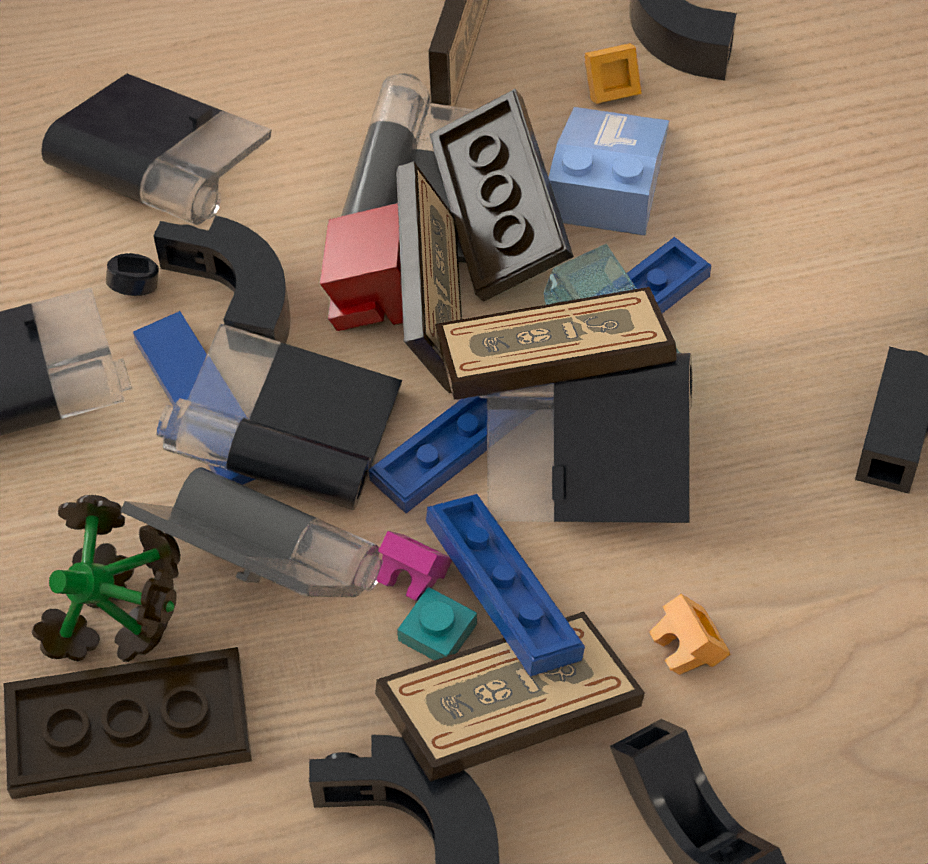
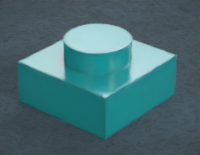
[397,587,477,660]

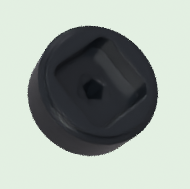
[106,253,159,296]

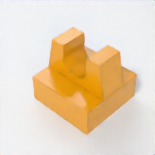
[585,43,642,104]
[649,594,731,675]

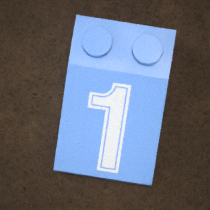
[548,107,669,235]

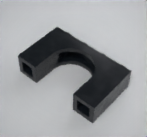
[855,347,928,494]

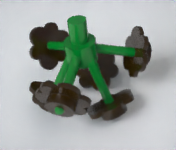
[32,495,181,662]

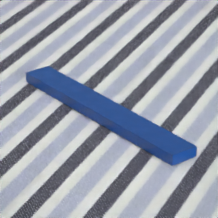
[369,237,711,513]

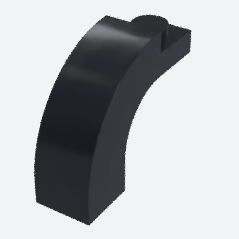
[629,0,737,81]
[153,215,290,361]
[610,719,786,864]
[309,735,499,864]

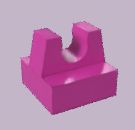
[376,531,452,601]

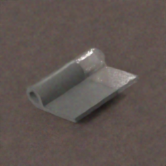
[341,73,475,263]
[120,467,384,597]

